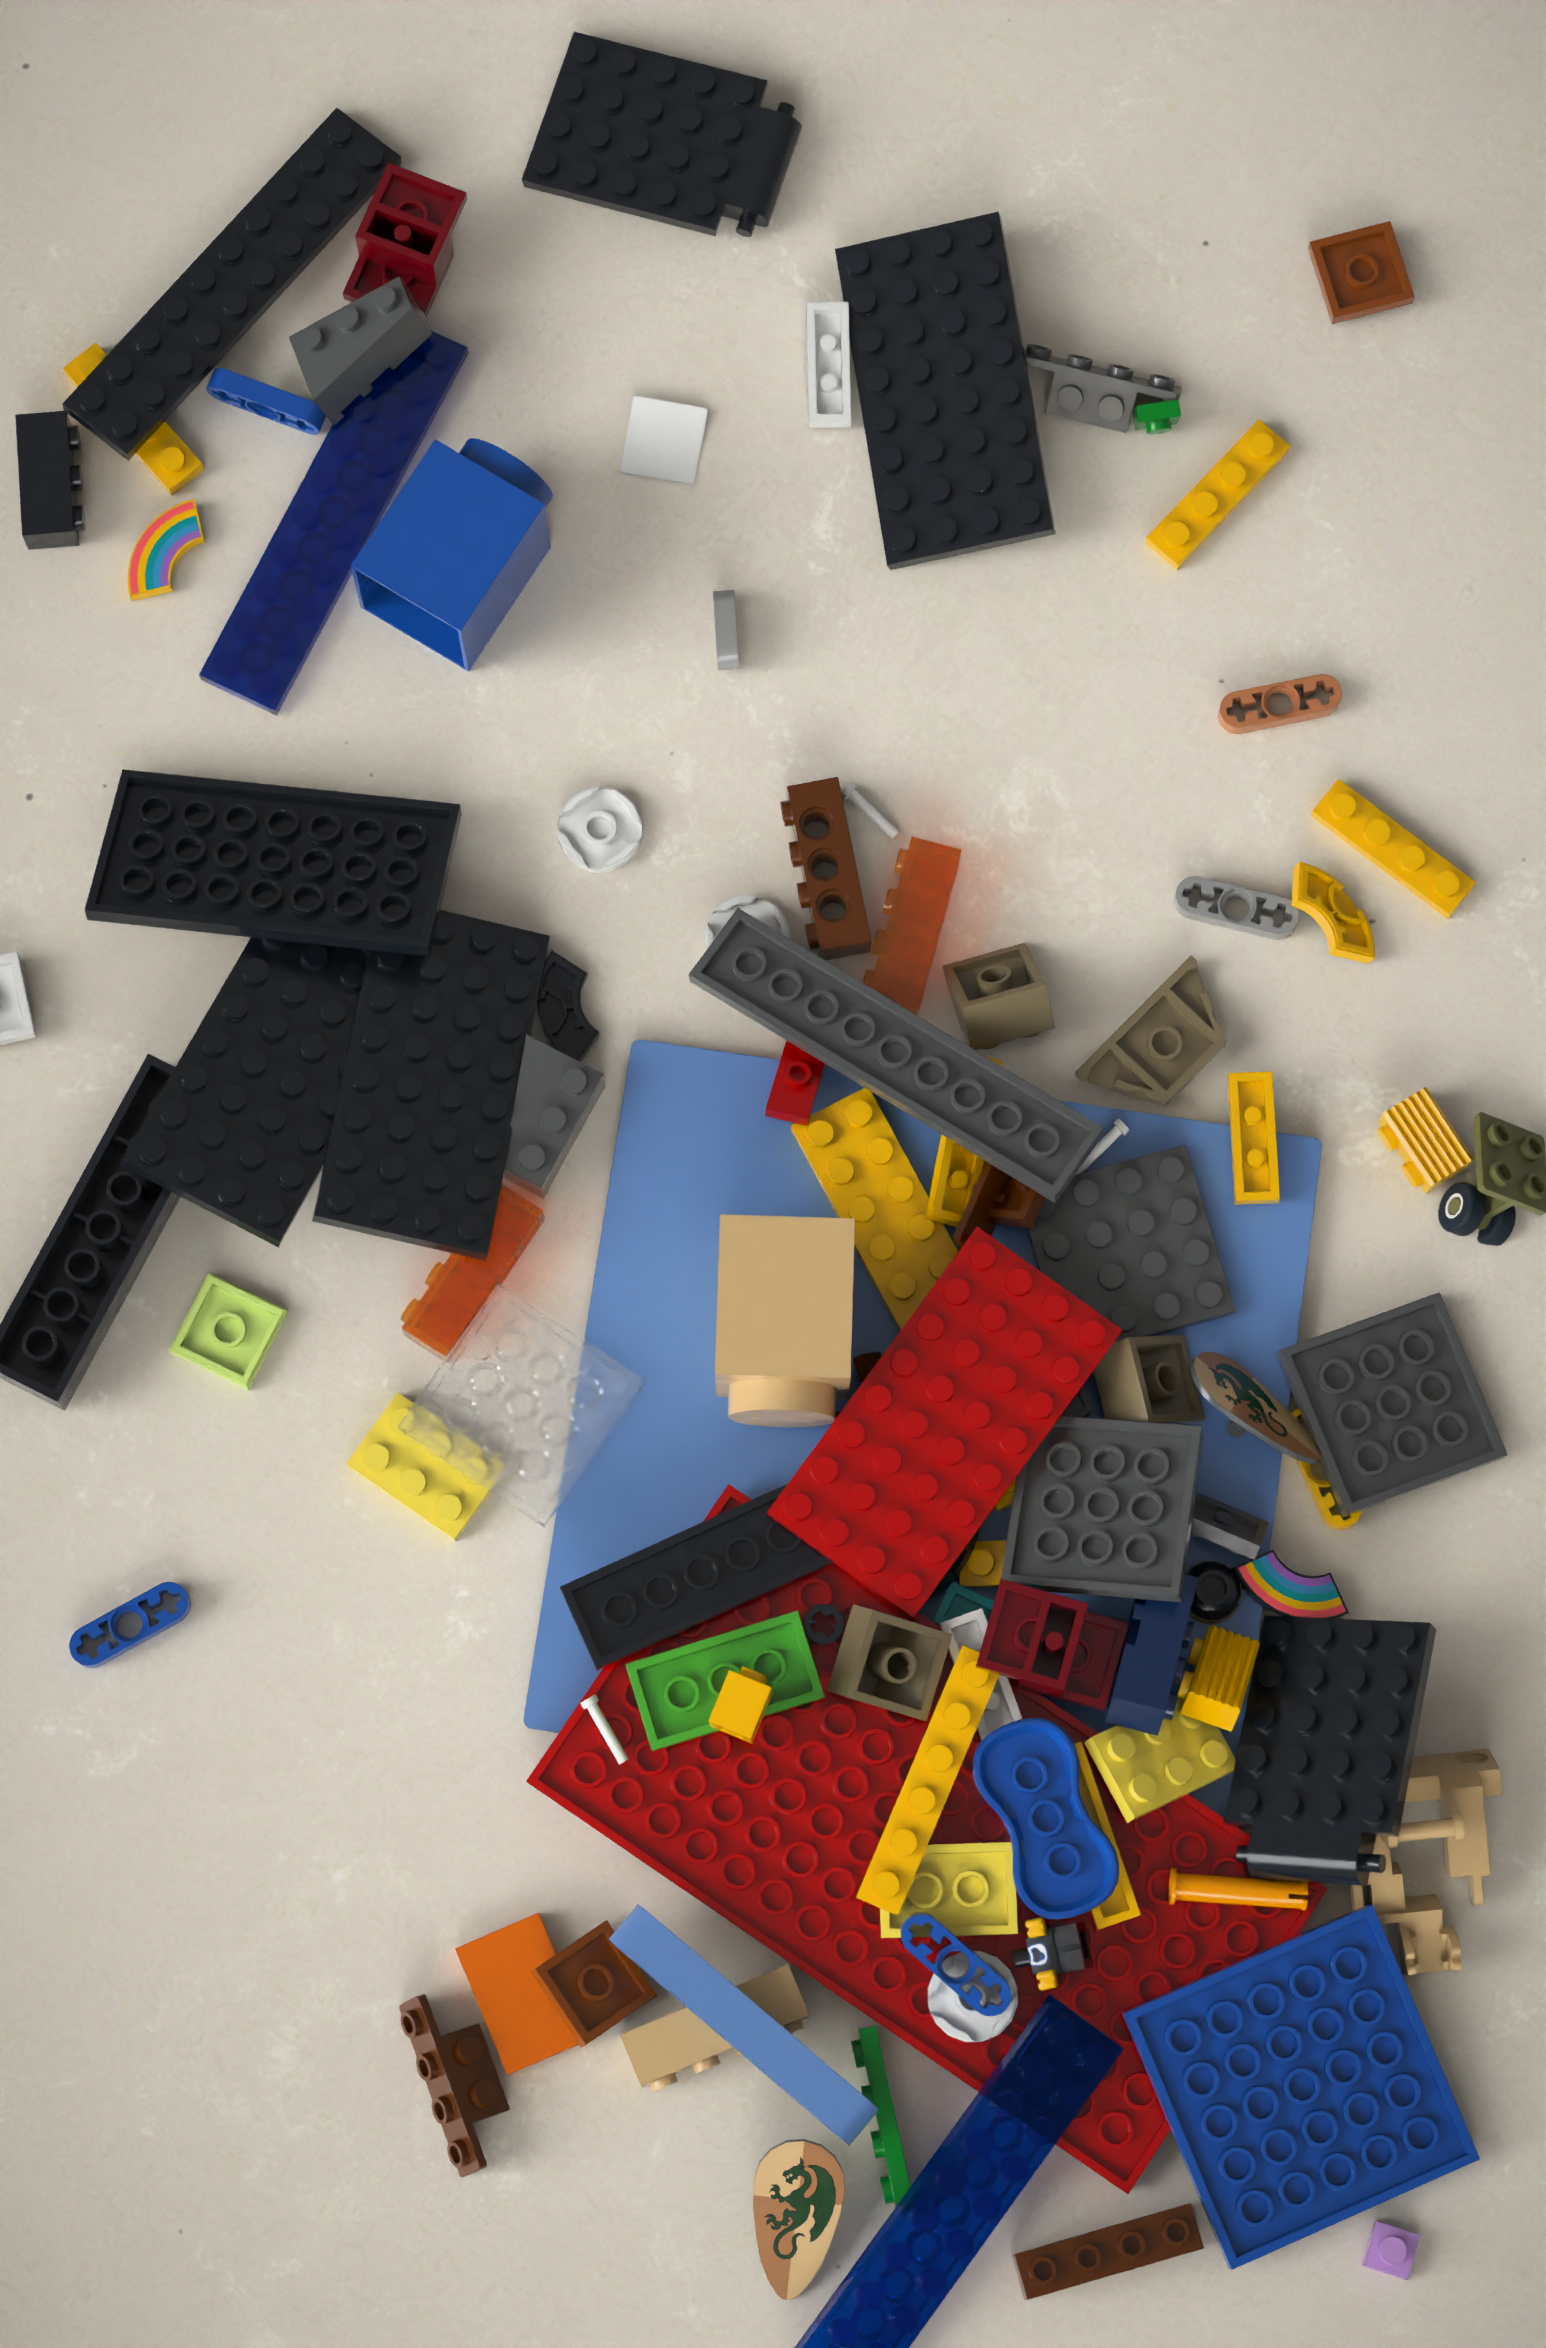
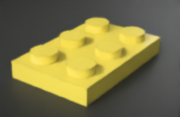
[346,1392,507,1541]
[1084,1697,1236,1823]
[880,1842,1018,1938]

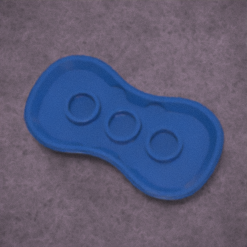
[973,1718,1119,1919]

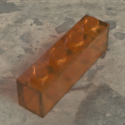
[863,837,962,1016]
[400,1185,545,1364]

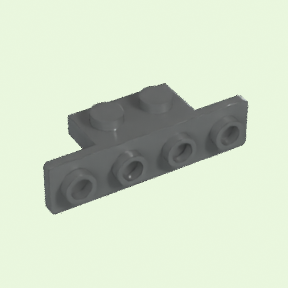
[1024,344,1182,433]

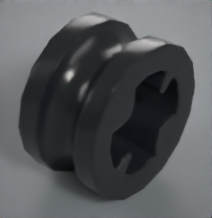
[804,1604,844,1645]

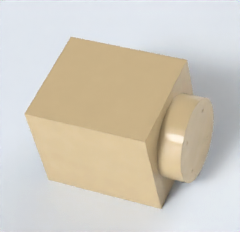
[715,1214,855,1428]

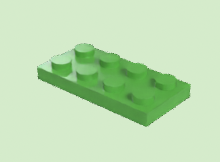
[625,1610,825,1752]

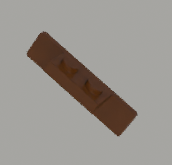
[953,1162,1046,1248]
[399,1994,510,2177]

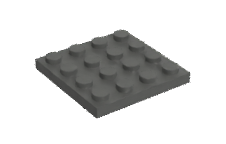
[1026,1145,1236,1342]
[1276,1292,1508,1517]
[1001,1416,1204,1602]

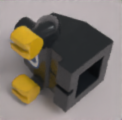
[1012,1917,1094,1991]

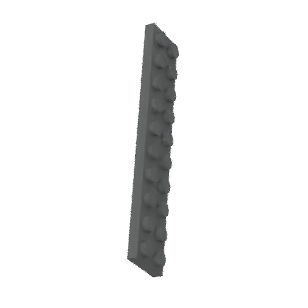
[689,908,1104,1203]

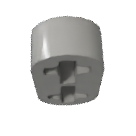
[713,590,739,670]

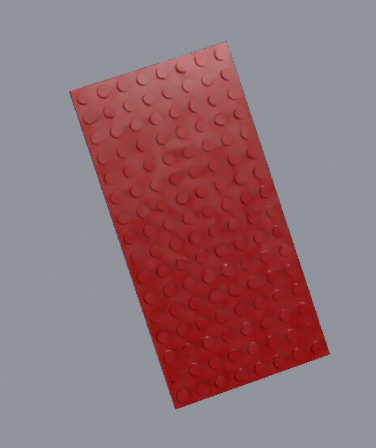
[526,1484,1328,2194]

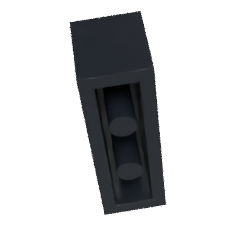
[15,411,85,550]

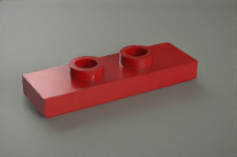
[765,1040,826,1126]

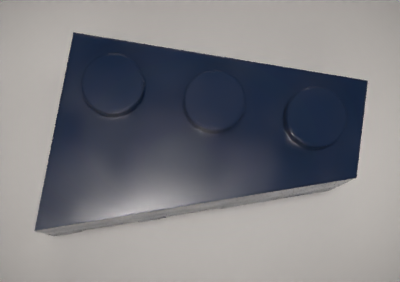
[1105,1574,1198,1736]

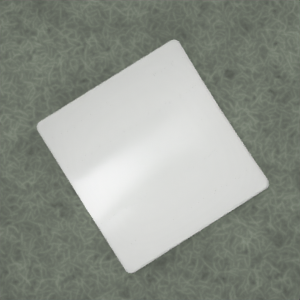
[619,396,708,484]

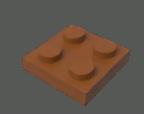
[1308,221,1415,324]
[531,1920,657,2048]

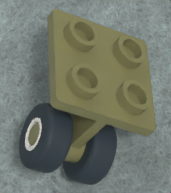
[1438,1112,1546,1246]

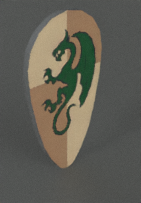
[1190,1352,1321,1464]
[753,2139,845,2300]

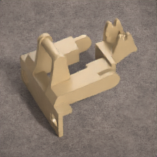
[1349,1749,1502,1976]

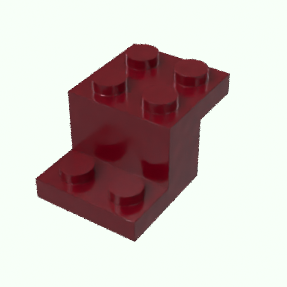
[343,163,467,318]
[976,1579,1129,1712]

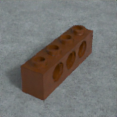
[780,777,872,960]
[1012,2203,1204,2300]

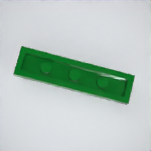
[851,2026,915,2212]

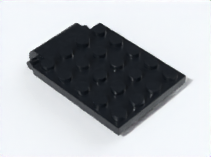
[522,32,802,237]
[1224,1616,1436,1886]

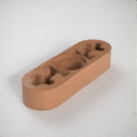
[1218,674,1342,734]

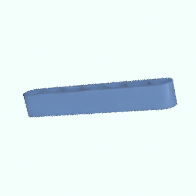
[608,1904,879,2146]

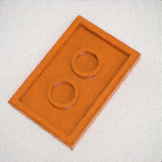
[455,1913,579,2075]

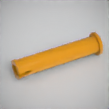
[1168,1868,1308,1910]

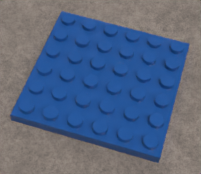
[1121,1904,1480,2270]

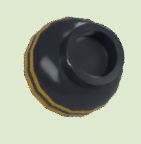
[1185,1561,1242,1624]

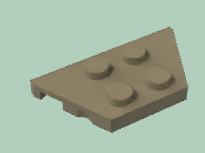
[1075,956,1227,1107]

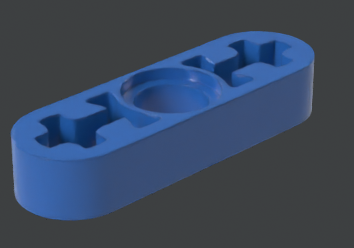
[206,368,326,435]
[69,1582,191,1668]
[900,1912,1011,2016]

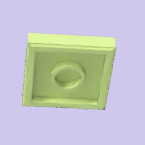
[169,1272,289,1390]

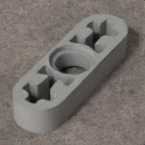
[1174,876,1299,940]

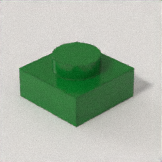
[1133,399,1181,435]

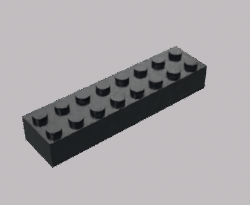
[0,1054,180,1411]

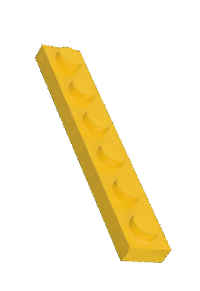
[856,1645,999,1916]

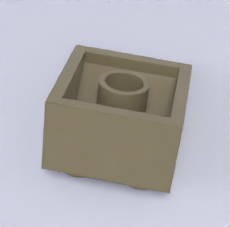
[942,943,1055,1050]
[1093,1335,1206,1425]
[827,1604,953,1721]

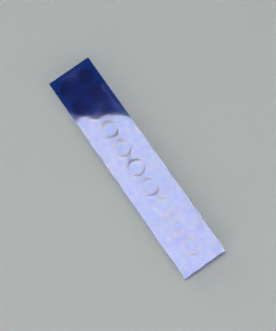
[199,330,469,716]
[794,1994,1124,2348]

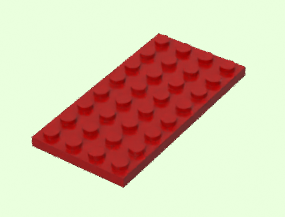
[767,1227,1122,1620]

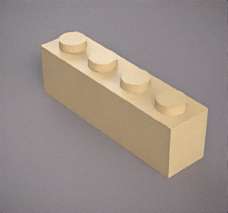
[620,1964,809,2092]

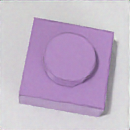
[1362,2221,1420,2280]

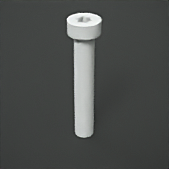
[841,782,900,840]
[1075,1118,1130,1175]
[580,1694,629,1765]

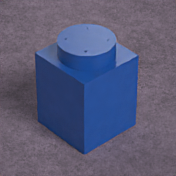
[351,438,553,672]

